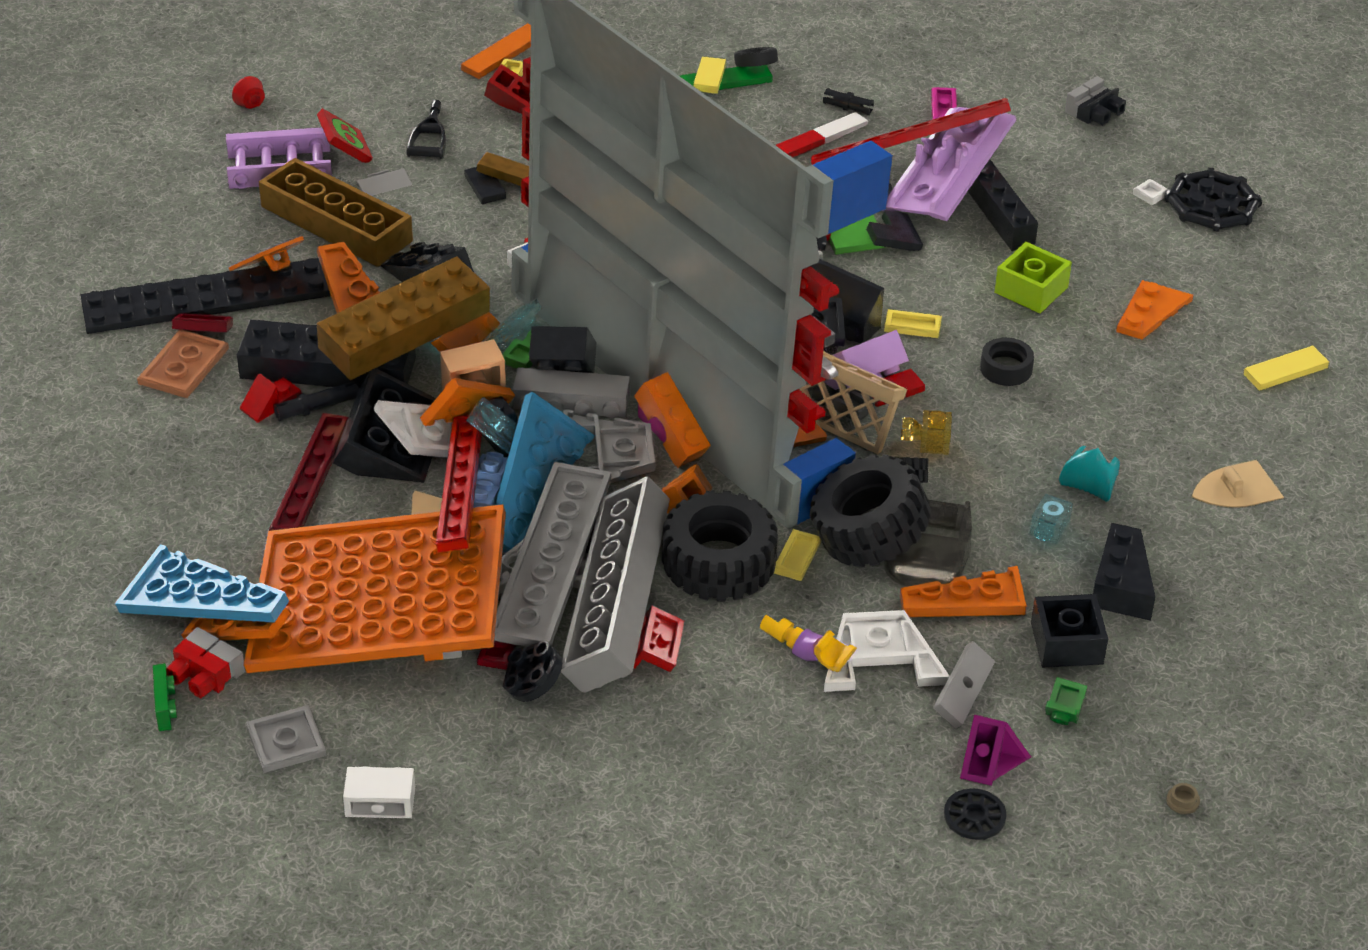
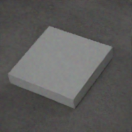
[246,705,327,773]

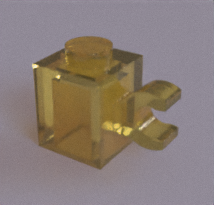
[901,410,952,455]

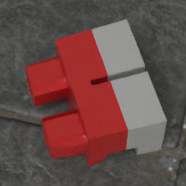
[166,627,245,699]

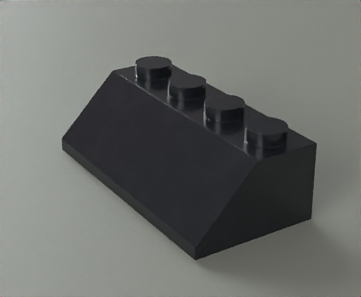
[811,259,884,344]

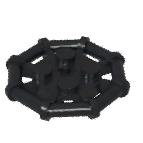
[1165,167,1262,232]

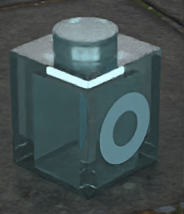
[1029,494,1073,544]

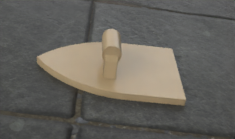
[1192,460,1284,507]

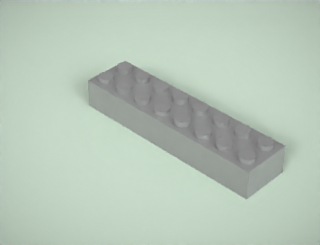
[561,476,670,693]

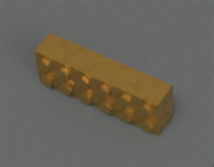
[259,158,413,267]
[317,256,490,380]

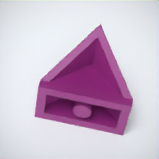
[960,714,1031,786]

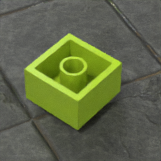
[994,242,1072,314]

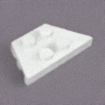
[374,400,452,458]

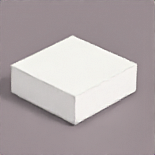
[1133,179,1169,205]

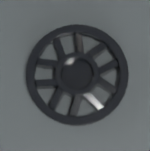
[944,788,1006,840]

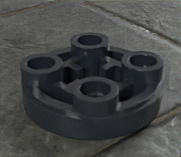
[503,641,562,702]

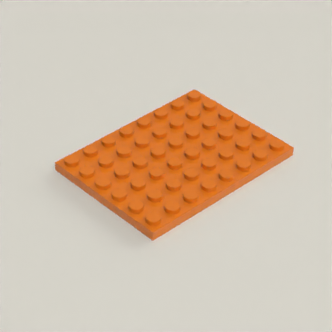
[244,504,506,673]

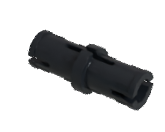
[823,88,874,115]

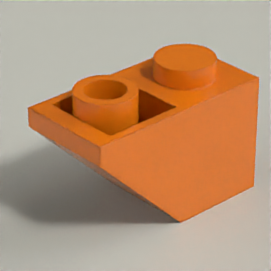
[661,463,712,514]

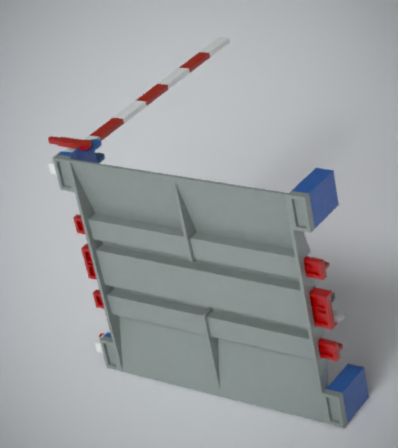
[507,0,893,529]

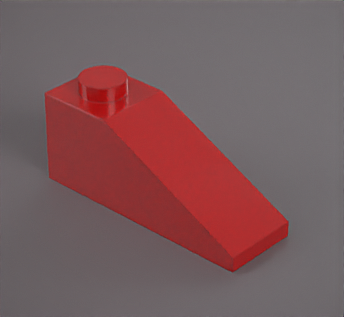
[484,64,530,114]

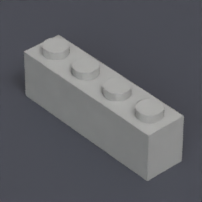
[513,368,630,418]

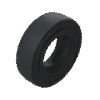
[734,47,778,67]

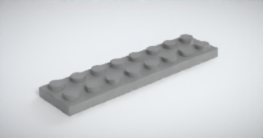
[494,462,611,647]

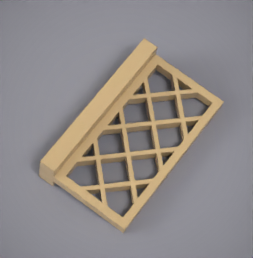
[800,351,907,454]

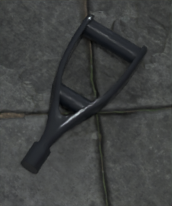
[406,100,446,159]

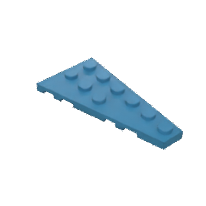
[495,392,595,553]
[115,544,289,622]

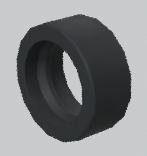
[980,337,1034,386]

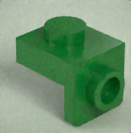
[1045,677,1088,725]

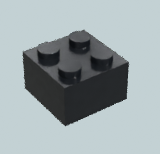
[529,326,596,373]
[1031,594,1108,668]

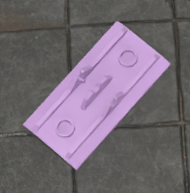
[882,107,1016,221]

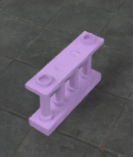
[226,127,332,189]

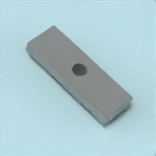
[933,641,995,729]

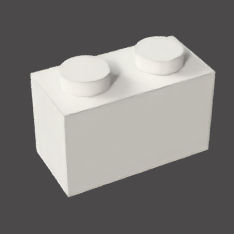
[343,766,415,818]

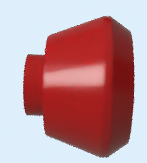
[232,76,265,109]

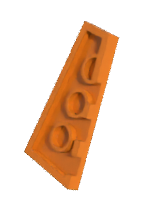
[900,566,1027,617]

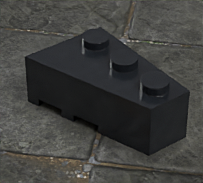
[1093,523,1155,621]

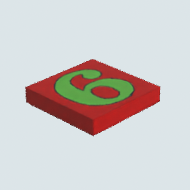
[317,108,373,163]

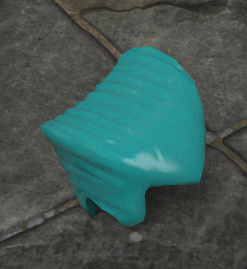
[1059,446,1120,502]

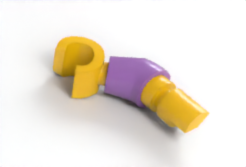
[760,615,857,672]

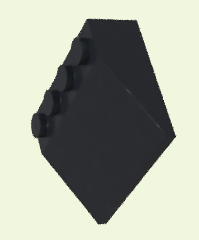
[332,368,436,483]

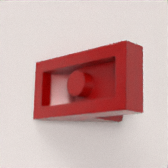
[240,374,302,423]

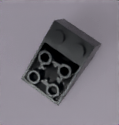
[381,242,474,282]

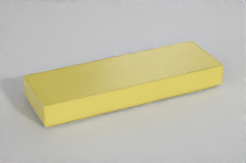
[1244,346,1329,391]

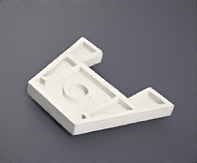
[824,610,949,692]

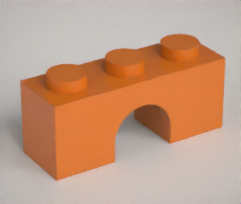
[634,372,711,468]

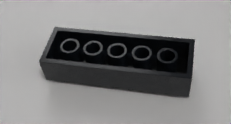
[237,320,416,388]

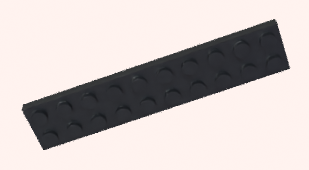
[80,258,331,334]

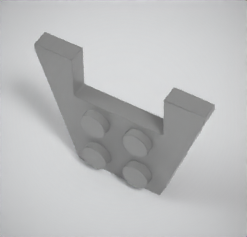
[563,409,655,483]

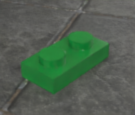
[153,663,177,731]

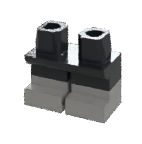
[1065,76,1126,126]

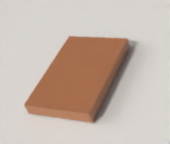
[137,330,229,398]

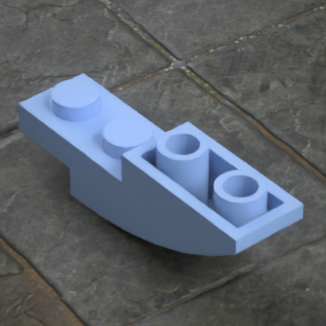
[473,452,508,508]

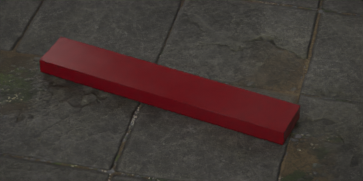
[269,413,348,531]

